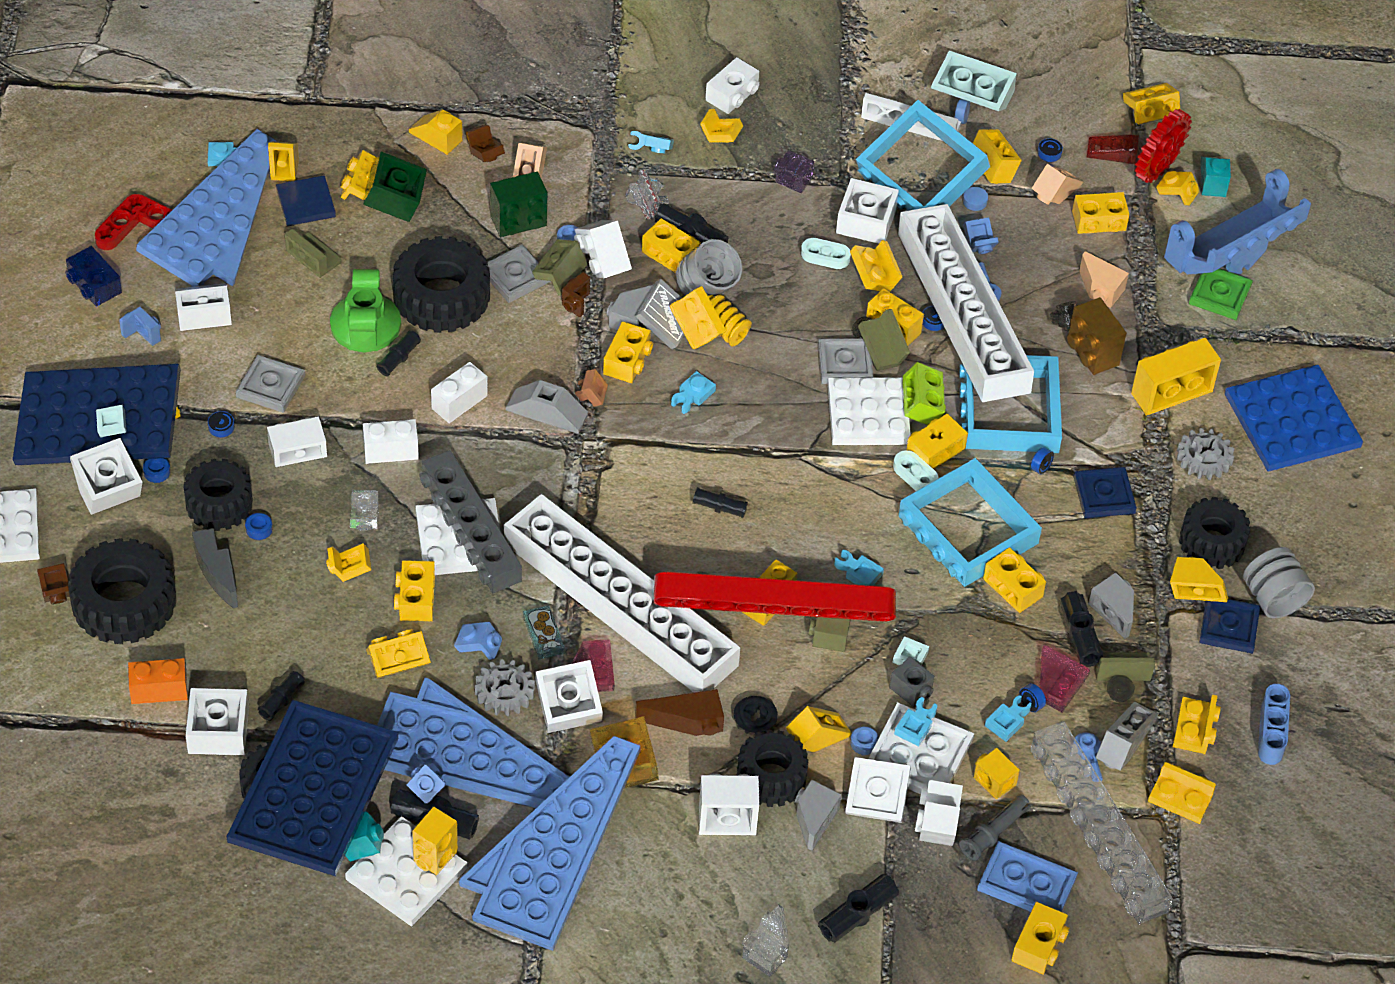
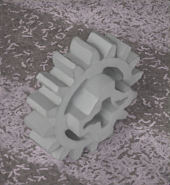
[1177,428,1234,480]
[475,659,535,716]

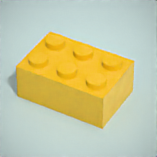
[1131,338,1221,416]

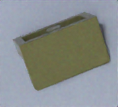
[285,229,341,278]
[532,239,587,296]
[858,309,910,371]
[1095,652,1155,681]

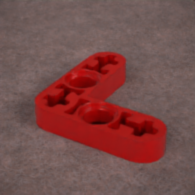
[95,194,172,250]

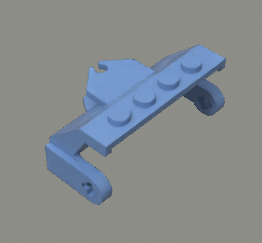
[1164,169,1311,275]

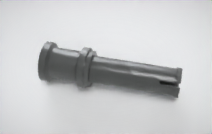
[959,794,1031,861]

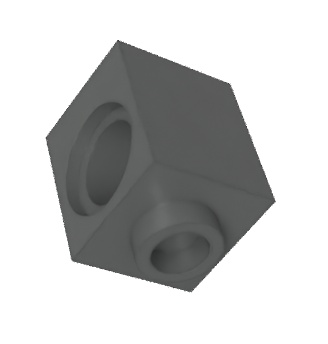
[889,657,935,707]

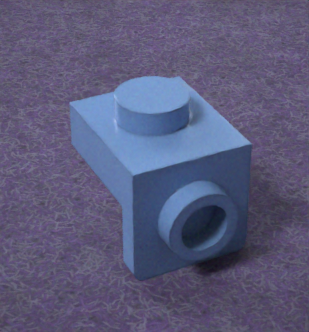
[963,217,999,254]
[119,307,161,346]
[454,622,502,660]
[407,763,446,804]

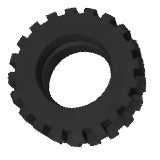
[393,236,490,333]
[68,538,176,644]

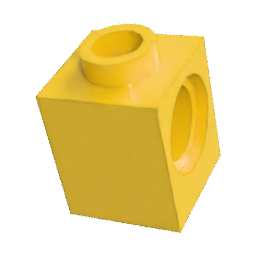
[973,748,1020,800]

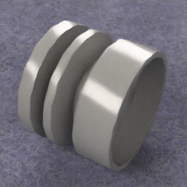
[676,239,742,297]
[1243,547,1315,618]

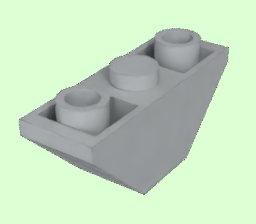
[506,380,588,434]

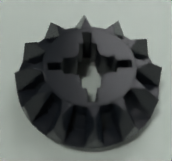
[733,696,778,734]

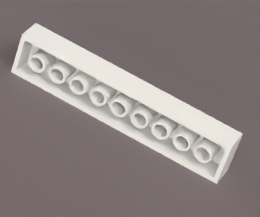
[898,204,1034,402]
[504,494,740,693]

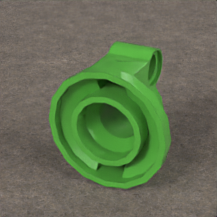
[330,269,402,353]

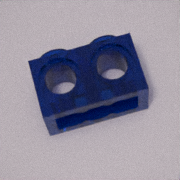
[65,245,122,307]

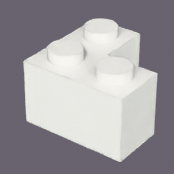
[574,220,632,278]
[915,780,963,846]

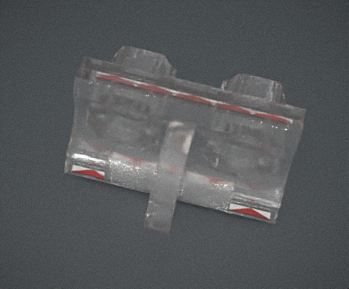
[625,170,669,220]

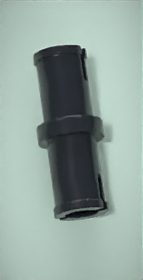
[376,330,421,376]
[693,487,748,518]
[258,671,305,721]

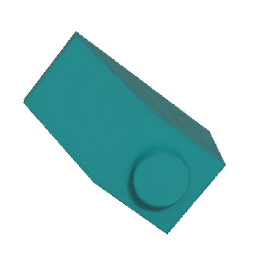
[1200,156,1231,197]
[345,811,384,862]

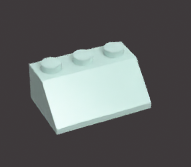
[931,51,1017,111]

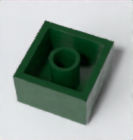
[363,151,427,222]
[490,171,548,237]

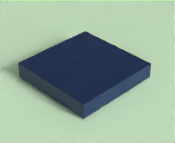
[276,175,336,226]
[1073,467,1137,518]
[1199,599,1260,654]

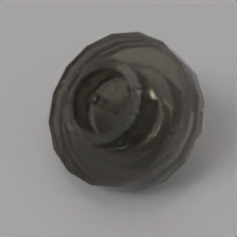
[1049,301,1078,331]

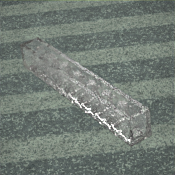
[1031,721,1173,925]

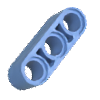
[1258,684,1290,765]

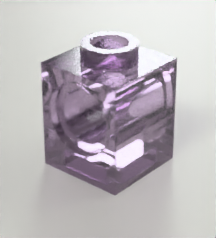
[774,150,814,194]

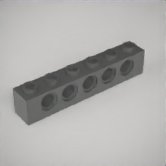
[419,450,522,594]

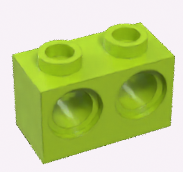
[903,362,946,425]

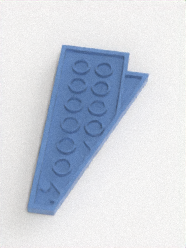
[136,129,277,287]
[377,678,569,808]
[459,736,641,951]

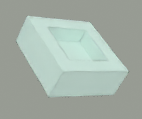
[96,405,126,437]
[893,636,929,666]

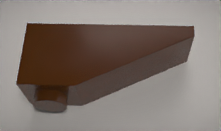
[635,689,724,736]

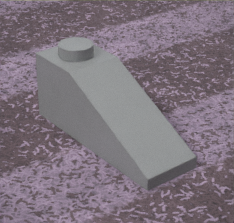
[1096,702,1159,771]

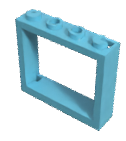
[856,100,990,211]
[959,355,1062,453]
[899,458,1042,587]

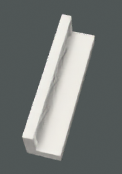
[861,93,961,141]

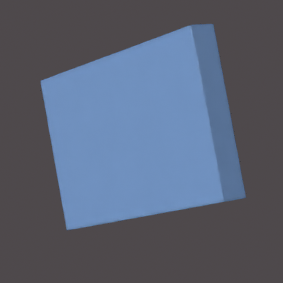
[977,841,1078,912]

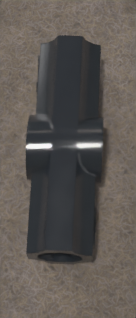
[655,203,729,244]
[1060,591,1103,667]
[391,789,479,840]
[818,874,899,943]

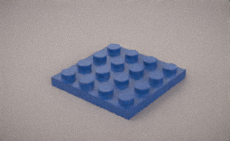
[1225,365,1363,472]

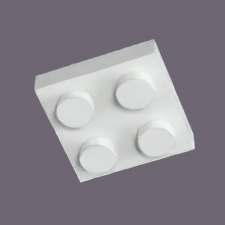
[845,757,911,823]

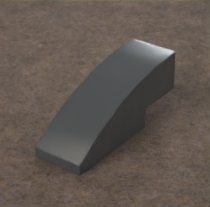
[192,529,238,608]

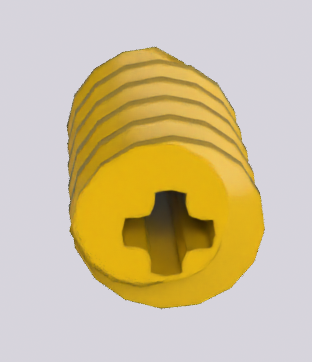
[708,295,752,347]

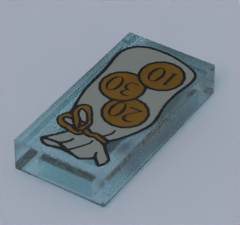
[523,605,565,660]

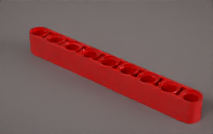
[654,572,896,621]

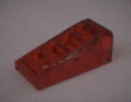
[1086,135,1139,164]

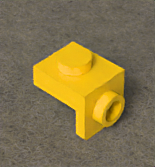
[701,109,743,143]
[1156,171,1199,205]
[326,543,372,582]

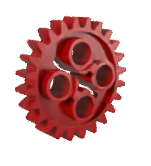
[1134,109,1192,183]

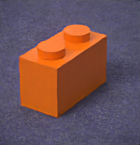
[128,658,188,704]

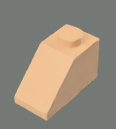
[513,142,547,177]
[1032,164,1083,205]
[1079,251,1129,308]

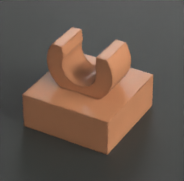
[575,369,608,406]

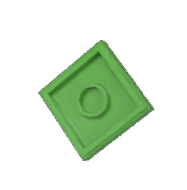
[1189,269,1253,320]

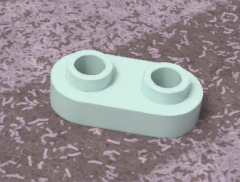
[801,238,851,269]
[893,451,938,491]

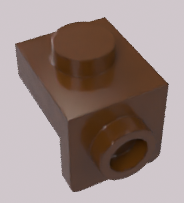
[466,124,505,162]
[562,272,590,317]
[37,563,70,605]

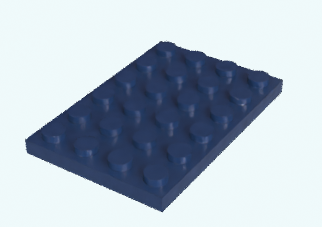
[12,364,181,465]
[226,700,399,877]

